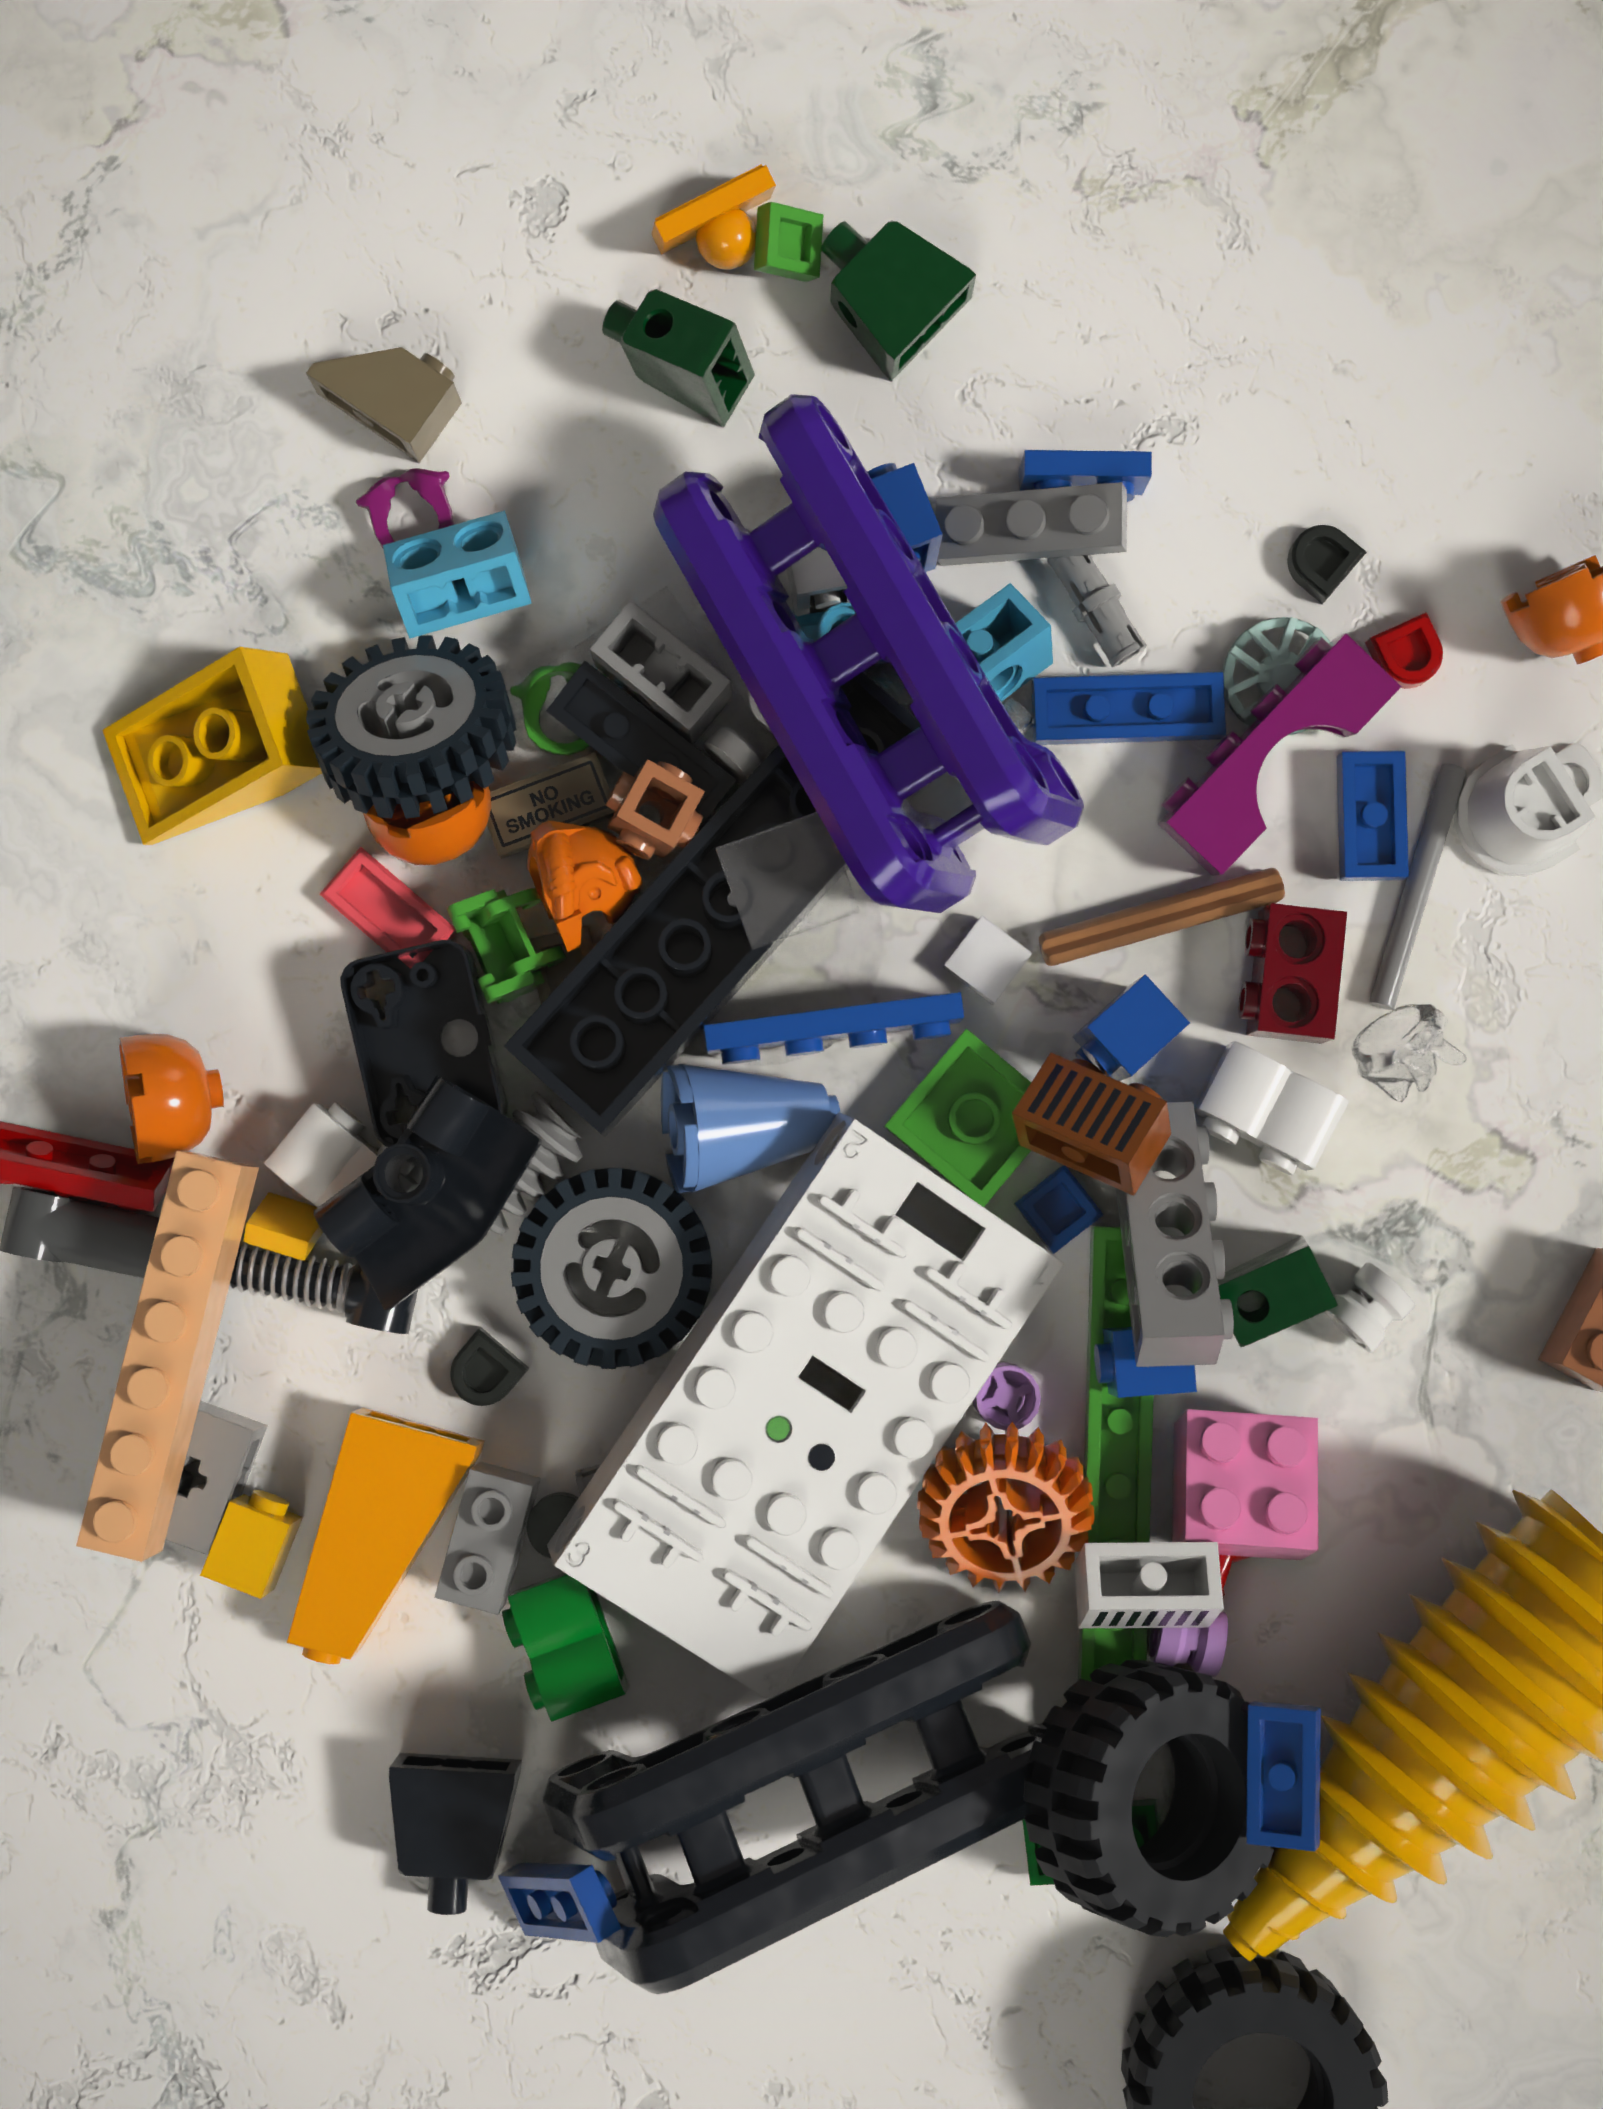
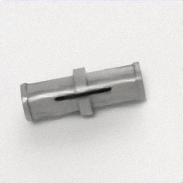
[1047,555,1147,667]

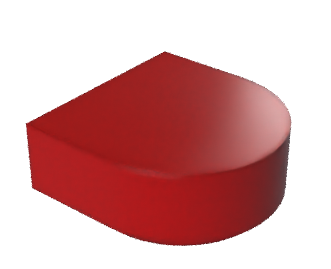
[1365,612,1443,689]

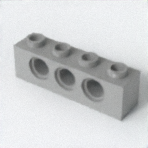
[1116,1102,1234,1367]

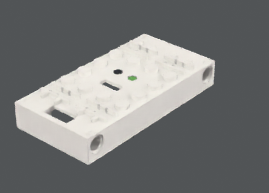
[547,1112,1064,1699]

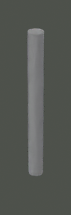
[1369,764,1467,1010]

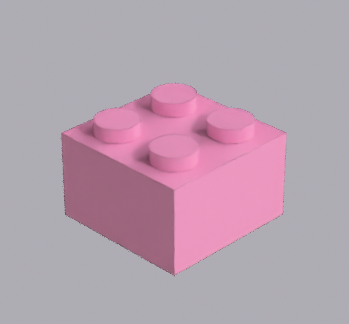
[1172,1409,1318,1560]

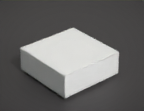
[943,915,1032,1005]

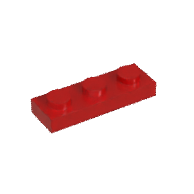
[0,1121,175,1212]

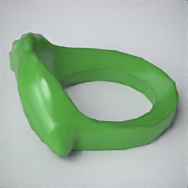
[510,662,607,756]

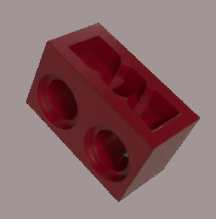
[1238,903,1347,1044]

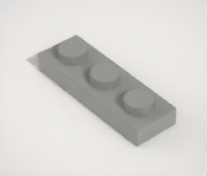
[936,482,1127,566]

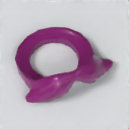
[356,468,454,548]

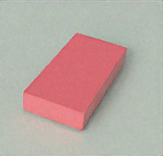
[319,847,457,969]

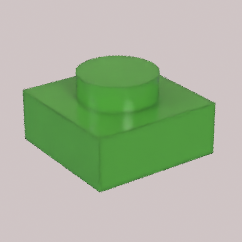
[754,202,824,282]

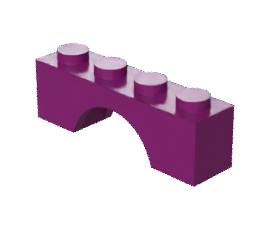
[1158,633,1402,876]

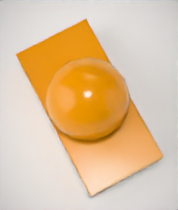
[651,164,776,270]

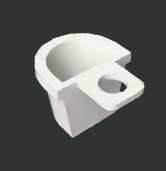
[1454,743,1603,877]

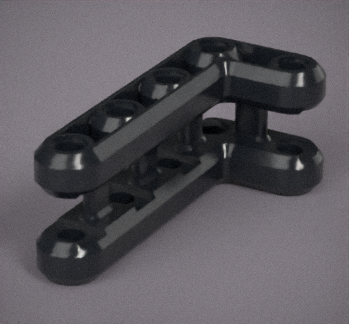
[542,1601,1047,1994]

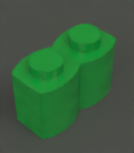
[502,1573,629,1722]

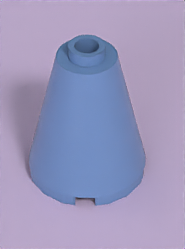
[660,1064,840,1193]

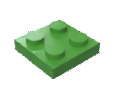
[884,1028,1031,1207]

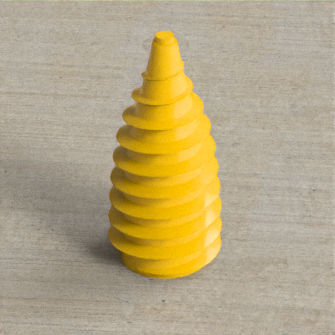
[1222,1489,1603,1961]

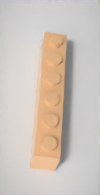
[76,1150,259,1562]

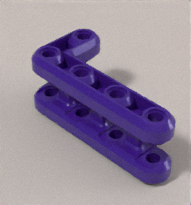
[653,394,1084,913]

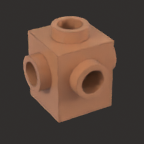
[605,759,705,860]

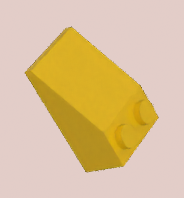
[102,646,322,845]

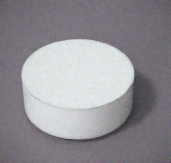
[703,727,763,786]

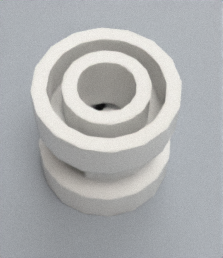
[1325,1262,1415,1353]

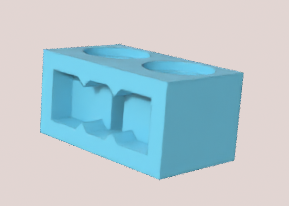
[383,510,532,639]

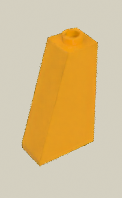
[287,1407,485,1664]

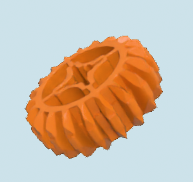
[917,1421,1094,1593]

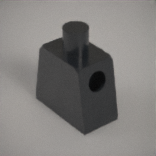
[389,1753,522,1915]

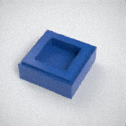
[1013,1165,1104,1254]

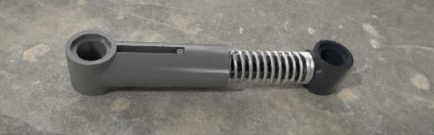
[0,1187,418,1334]

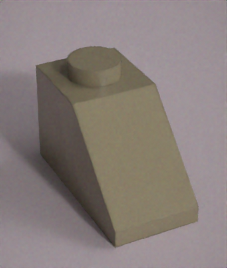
[306,347,462,463]

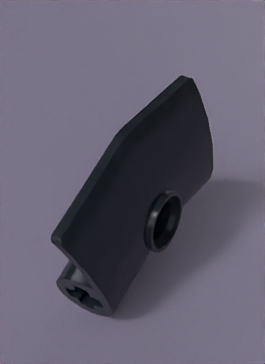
[314,1075,542,1310]

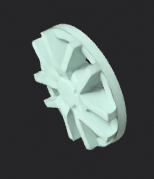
[1223,617,1331,736]

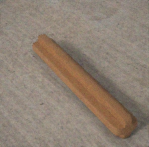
[1039,868,1285,966]

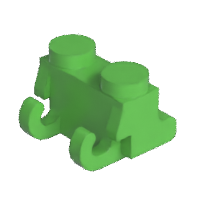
[447,888,566,1004]

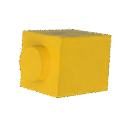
[200,1490,303,1599]

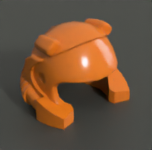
[527,820,643,952]

